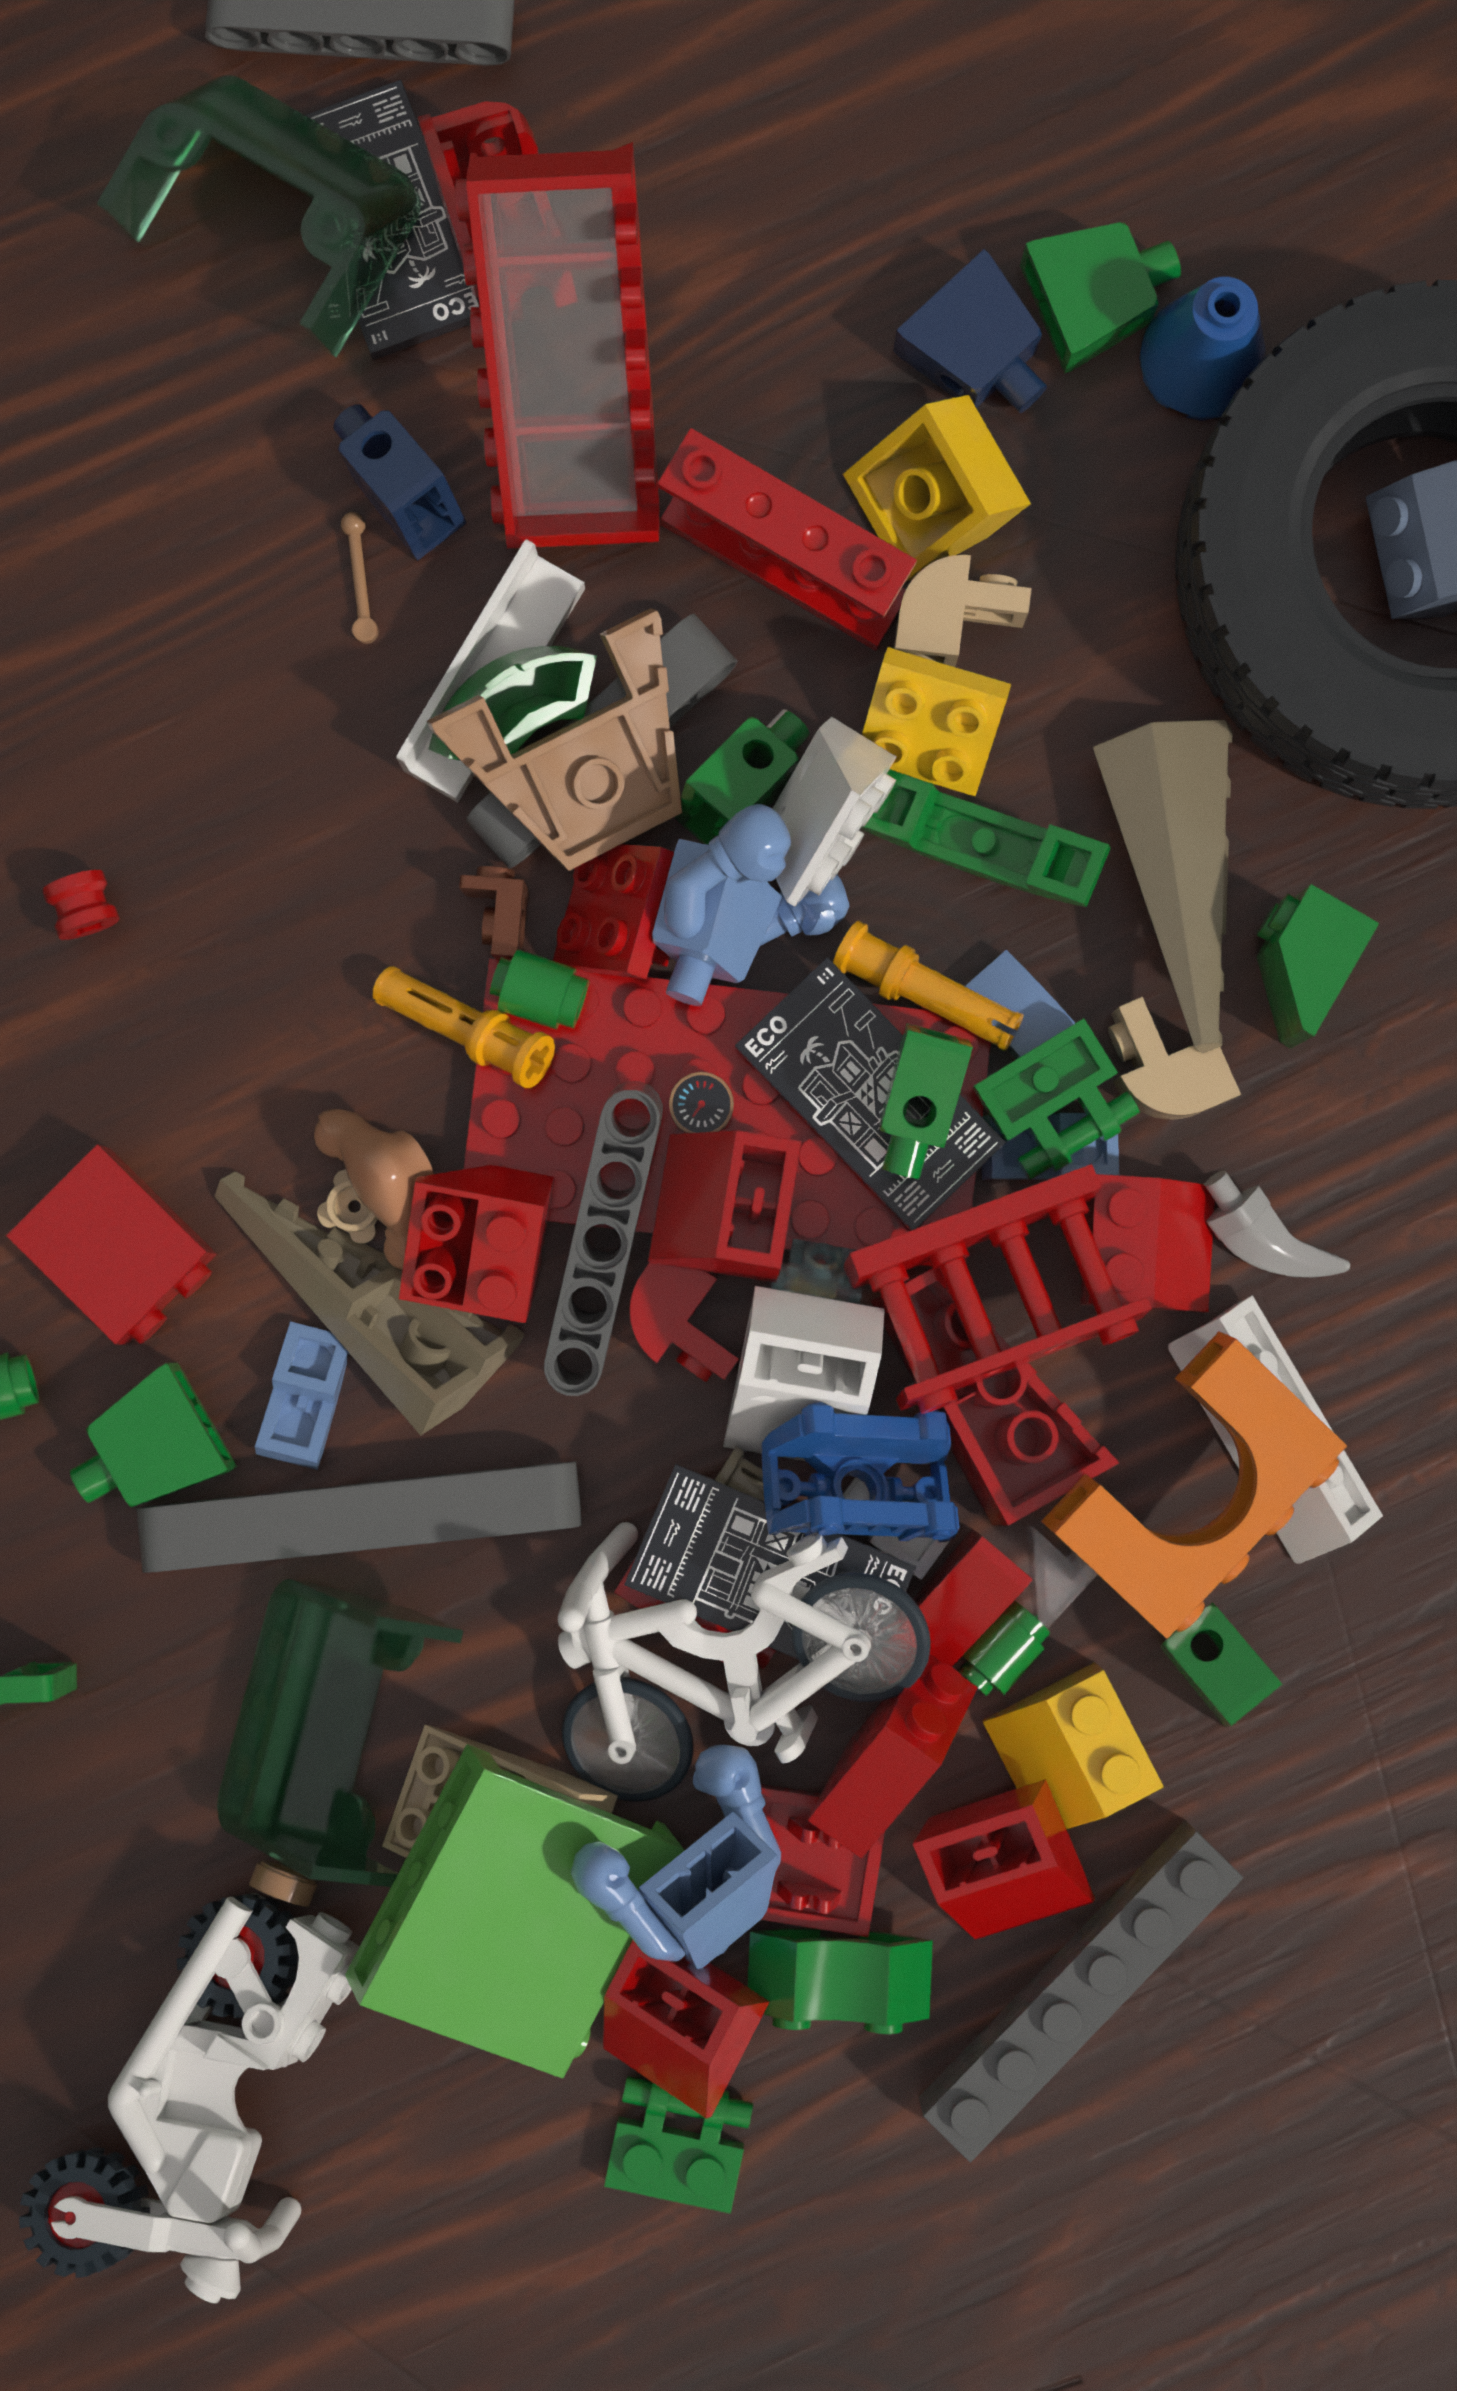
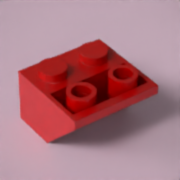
[648,1130,801,1283]
[399,1165,555,1323]
[913,1779,1095,1940]
[603,1940,770,2118]

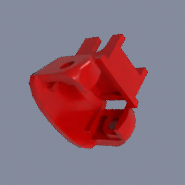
[417,101,578,321]

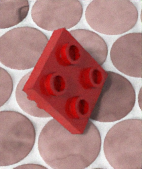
[552,844,674,979]
[761,1784,885,1937]

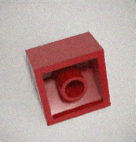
[1080,1174,1215,1313]

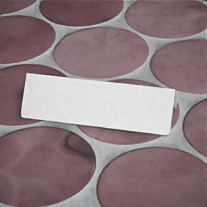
[396,539,585,803]
[1168,1295,1383,1564]

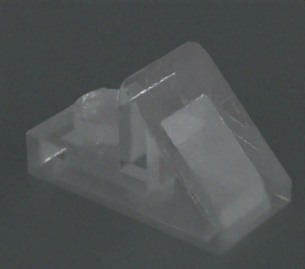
[1027,1524,1097,1628]

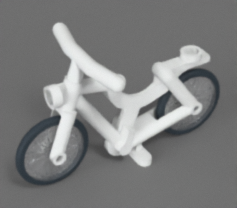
[558,1522,930,1801]

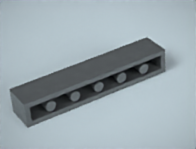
[919,1820,1244,2163]

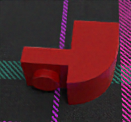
[630,1262,739,1382]

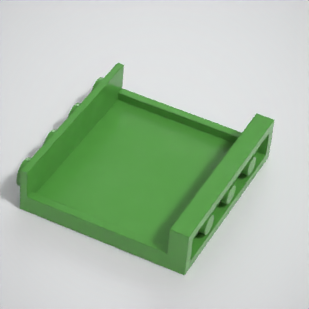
[345,1744,685,2079]

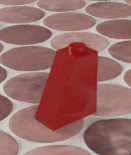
[877,1529,1033,1681]

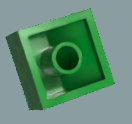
[1256,884,1379,1049]

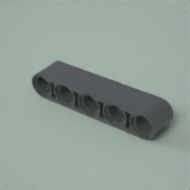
[205,0,514,66]
[466,614,738,869]
[544,1081,663,1396]

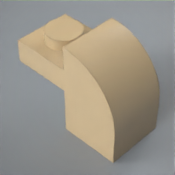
[894,555,1031,667]
[1108,997,1241,1120]

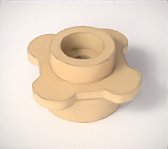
[317,1169,378,1244]

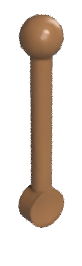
[341,512,379,644]

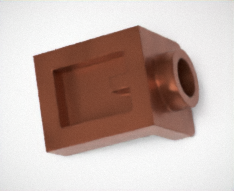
[459,866,529,960]

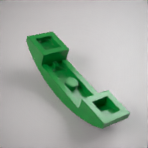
[860,769,1111,907]

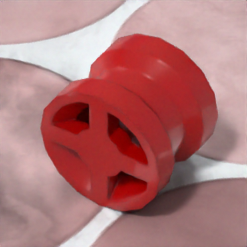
[42,870,120,940]

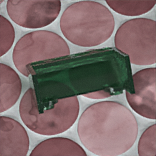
[97,75,421,358]
[217,1579,464,1887]

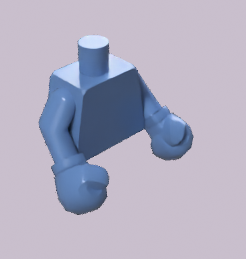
[652,804,850,1006]
[571,1745,781,1969]

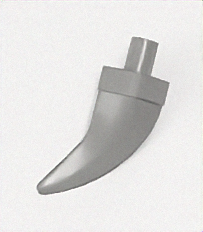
[1204,1171,1351,1278]

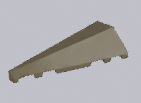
[1093,720,1233,1054]
[214,1171,525,1436]

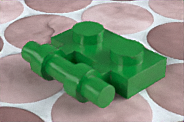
[972,1018,1140,1180]
[604,2076,753,2214]

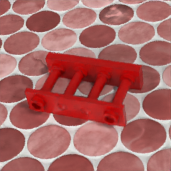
[657,428,917,651]
[843,1164,1152,1414]

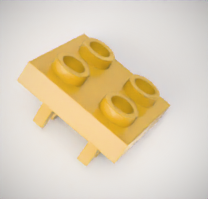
[862,647,1011,796]

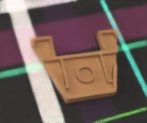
[426,608,682,871]

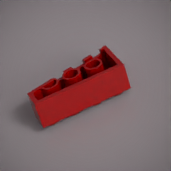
[871,1268,1119,1526]

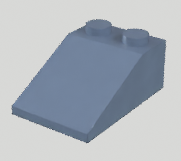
[1365,460,1457,619]

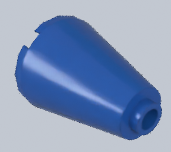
[1139,277,1266,421]

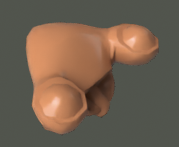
[314,1109,434,1270]

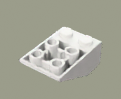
[773,717,896,907]
[723,1286,884,1461]

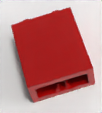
[6,1144,217,1345]
[807,1654,978,1859]

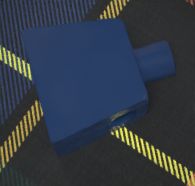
[893,249,1047,413]
[333,404,467,561]

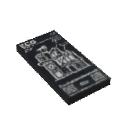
[284,80,480,360]
[735,957,1006,1231]
[624,1464,916,1686]

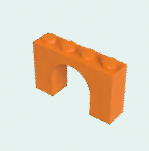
[1041,1331,1347,1639]

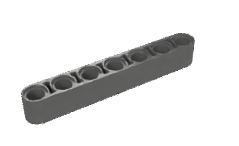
[136,1461,583,1573]

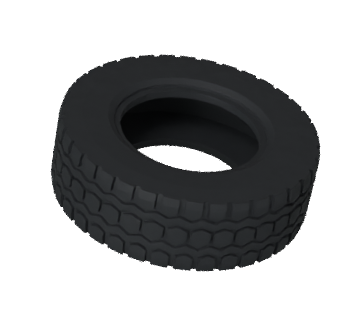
[1175,279,1457,809]

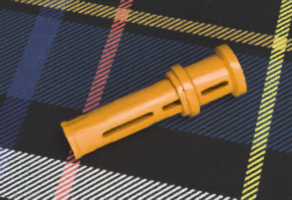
[833,920,1024,1051]
[372,966,555,1088]

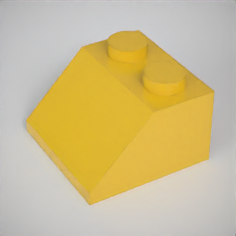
[843,395,1031,582]
[982,1662,1164,1829]

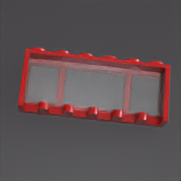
[456,142,660,548]

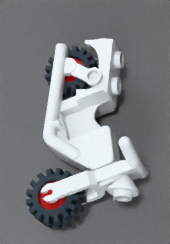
[19,1893,360,2303]

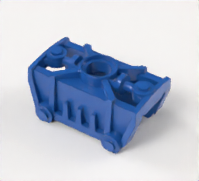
[762,1402,960,1542]

